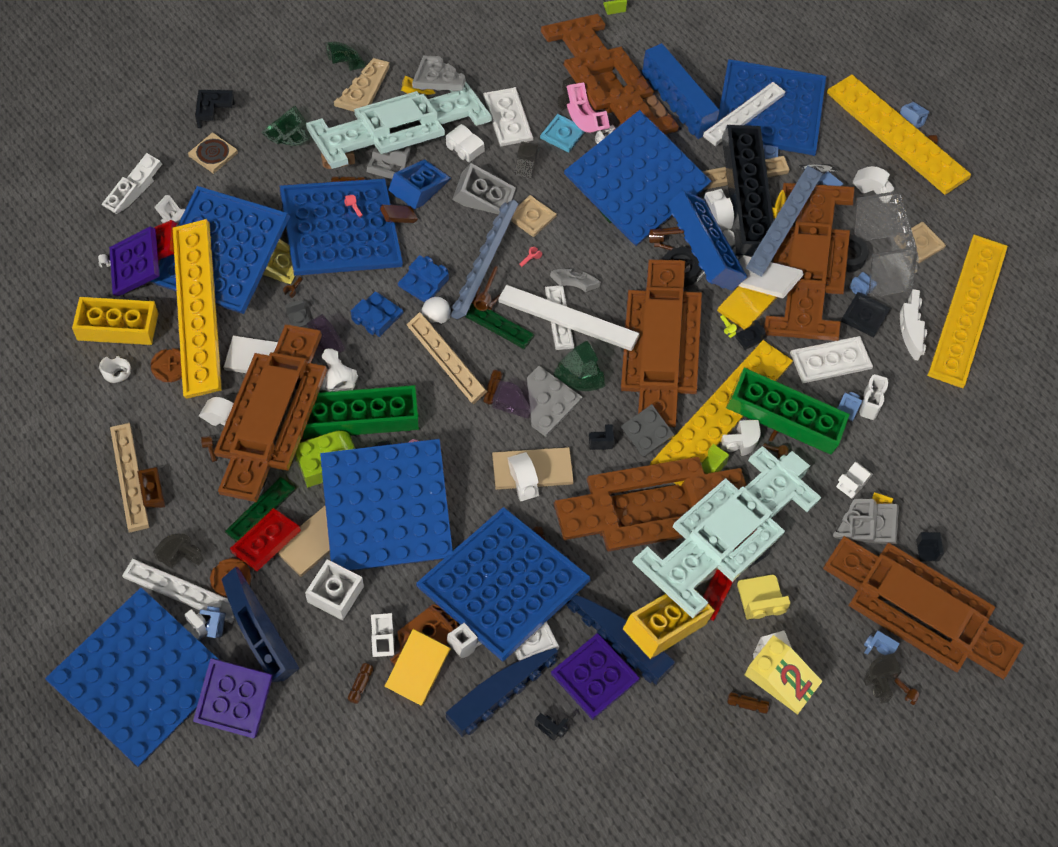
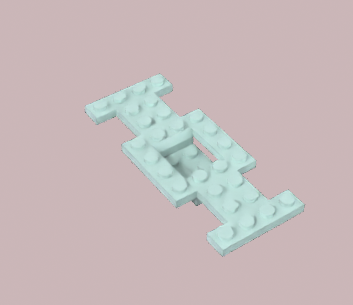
[306,82,491,169]
[632,446,821,618]

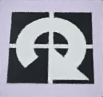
[799,164,838,172]

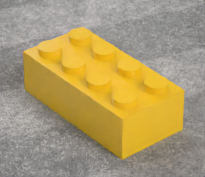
[72,297,158,345]
[623,589,715,659]

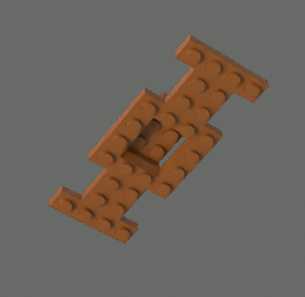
[541,14,679,134]
[765,183,855,341]

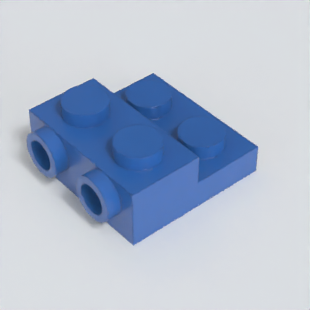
[398,255,449,302]
[351,291,403,337]

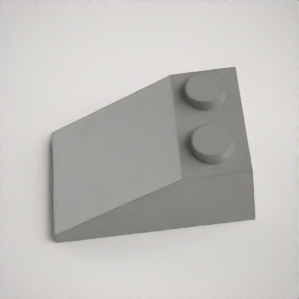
[452,163,516,214]

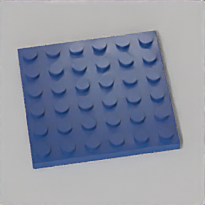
[717,59,826,156]
[564,110,712,246]
[280,179,403,276]
[151,186,290,314]
[320,439,453,571]
[416,507,590,662]
[45,588,219,767]

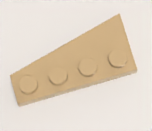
[334,58,389,111]

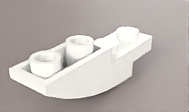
[102,153,162,214]
[900,289,927,361]

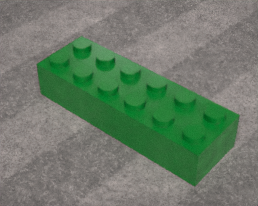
[726,368,850,455]
[302,385,419,439]

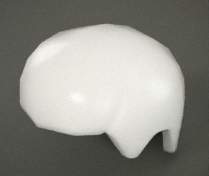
[422,297,452,324]
[99,356,131,383]

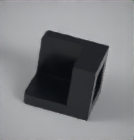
[589,424,614,450]
[916,532,944,561]

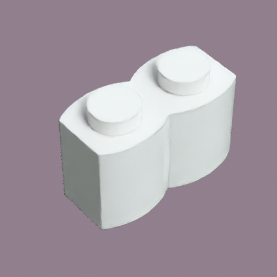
[446,124,485,162]
[859,374,888,420]

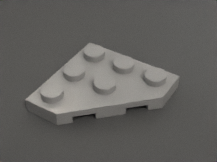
[412,56,466,91]
[527,366,582,437]

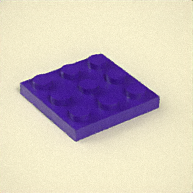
[109,226,159,296]
[551,633,640,720]
[193,658,273,738]

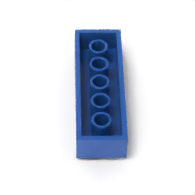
[642,43,719,139]
[668,190,747,291]

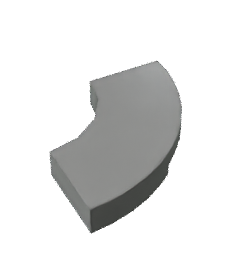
[550,269,601,292]

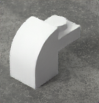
[853,166,894,201]
[704,189,734,231]
[154,195,185,226]
[199,397,234,426]
[720,420,760,456]
[508,452,539,501]
[836,462,873,498]
[371,613,394,657]
[447,623,482,658]

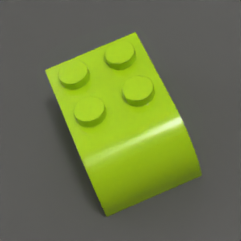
[295,431,355,488]

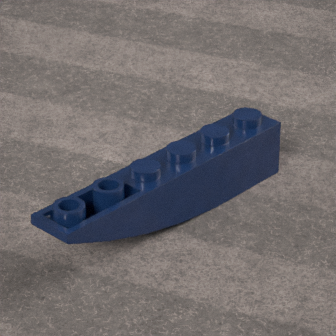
[222,567,300,682]
[567,595,675,685]
[446,648,558,737]

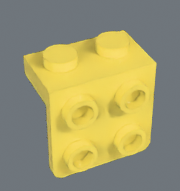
[737,575,790,619]

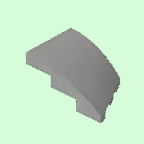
[366,146,411,179]
[833,499,899,544]

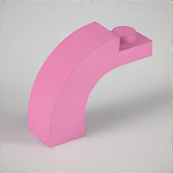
[567,82,610,132]

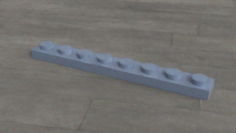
[746,165,823,277]
[450,200,518,319]

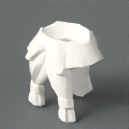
[320,349,358,393]

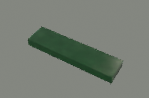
[465,301,534,350]
[225,477,296,542]

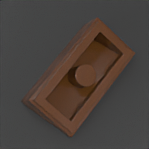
[137,467,165,508]

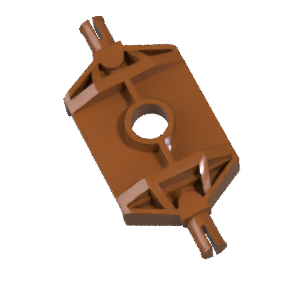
[390,604,458,666]

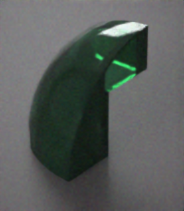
[325,41,366,71]
[261,106,310,146]
[554,341,605,391]

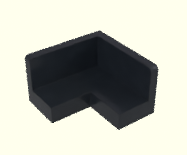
[195,90,235,128]

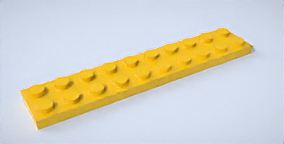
[827,74,971,195]
[173,219,222,399]
[927,235,1008,388]
[650,340,793,486]

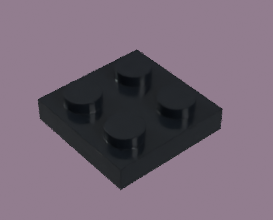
[841,292,890,338]

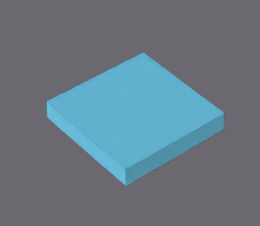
[540,114,585,153]

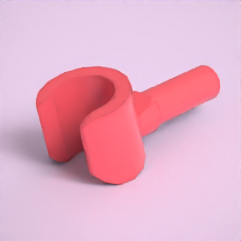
[344,195,363,218]
[519,247,542,267]

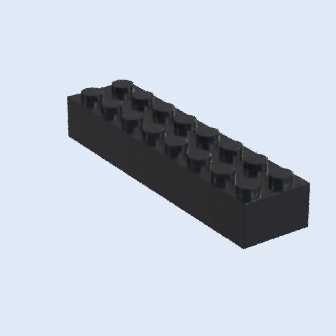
[722,125,774,256]

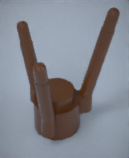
[649,227,684,250]
[472,266,501,311]

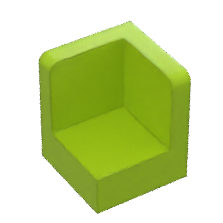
[603,0,627,15]
[701,444,729,474]

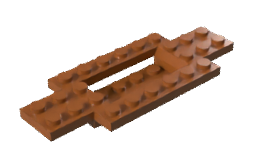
[621,260,702,427]
[214,324,327,502]
[554,457,746,552]
[823,536,1024,680]

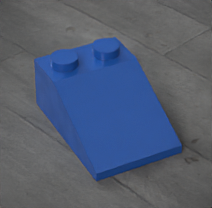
[388,159,451,209]

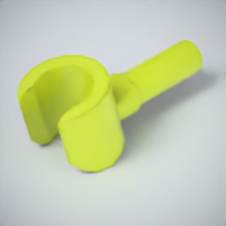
[720,315,737,338]

